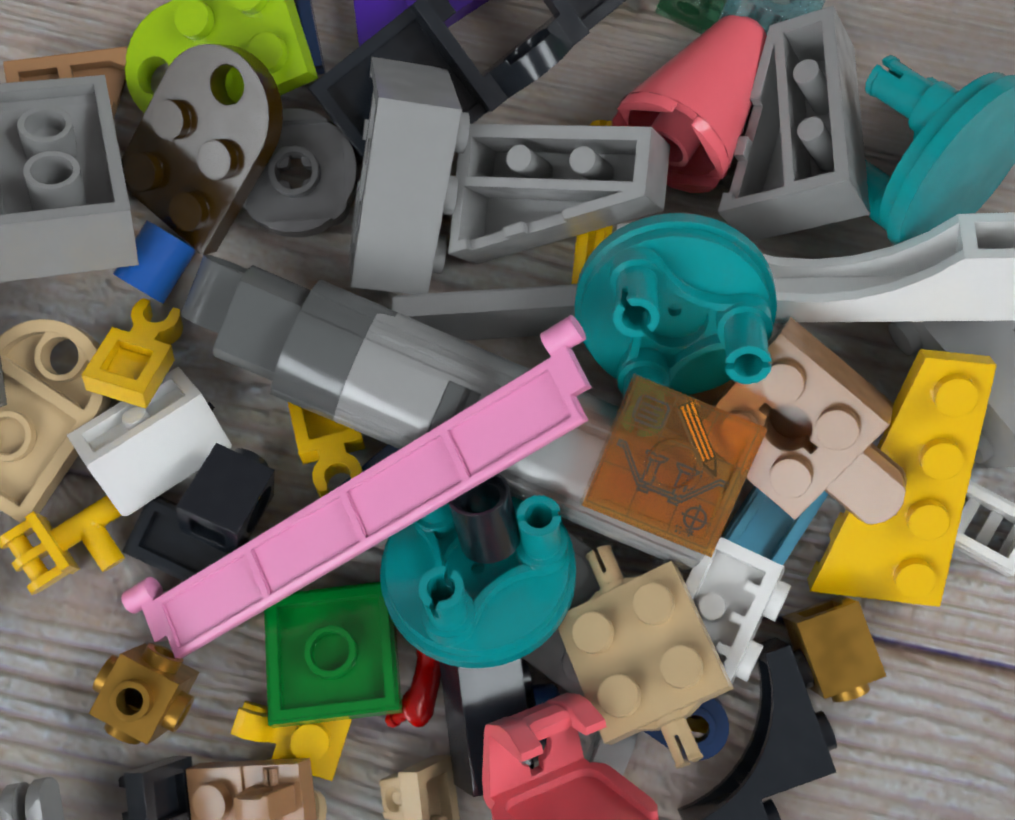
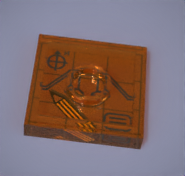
[580,373,767,557]

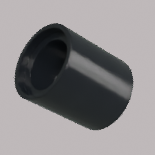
[448,474,520,564]

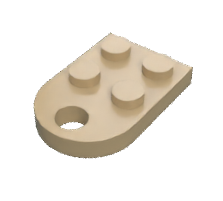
[0,319,112,523]

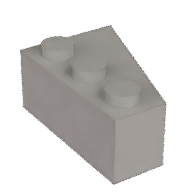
[348,57,470,294]
[448,124,670,264]

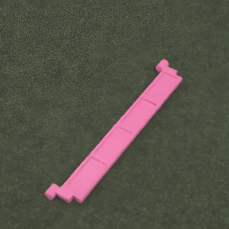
[121,315,592,659]

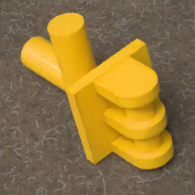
[0,495,125,595]

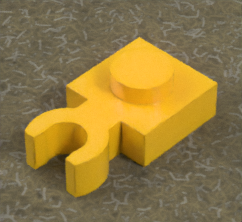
[82,298,183,409]
[287,402,365,498]

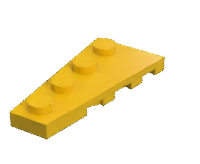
[807,349,997,607]

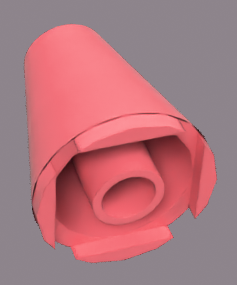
[612,15,767,193]

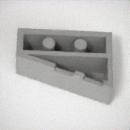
[718,6,870,241]
[888,320,1015,468]

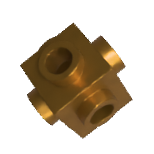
[88,643,200,745]

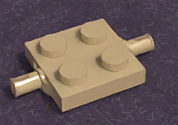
[558,545,734,769]

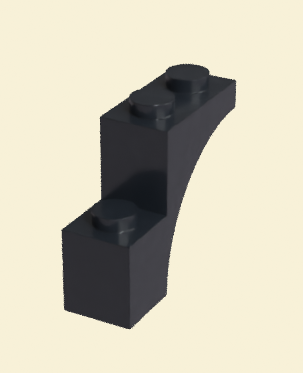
[677,637,837,820]

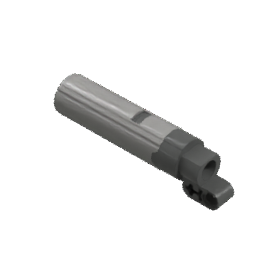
[181,254,739,570]

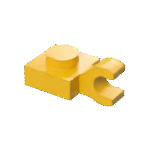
[230,701,352,781]

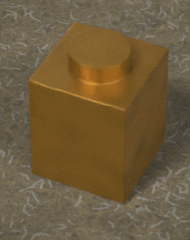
[782,595,887,702]

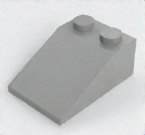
[0,75,139,282]

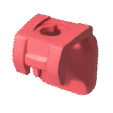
[482,693,659,820]

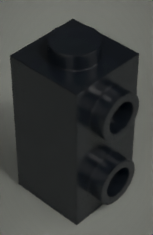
[439,658,539,797]

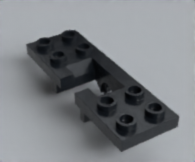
[307,0,626,159]

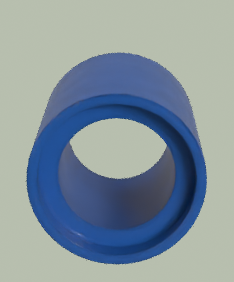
[113,220,197,304]

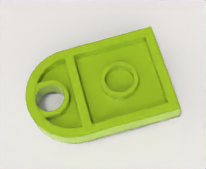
[125,0,319,113]

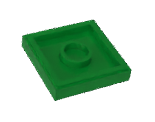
[264,582,403,728]

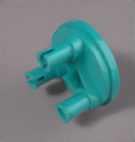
[865,55,1015,245]
[574,213,777,436]
[380,495,576,668]

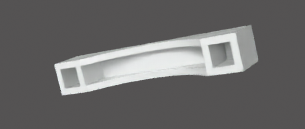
[617,212,1015,323]

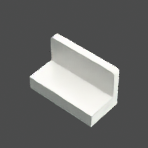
[67,367,232,516]

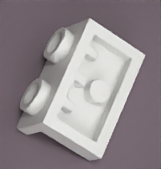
[685,536,791,684]

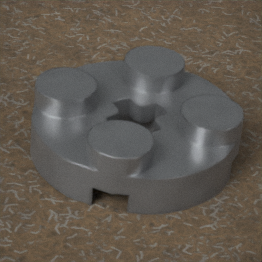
[243,108,359,237]

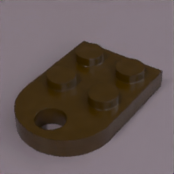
[121,44,283,255]

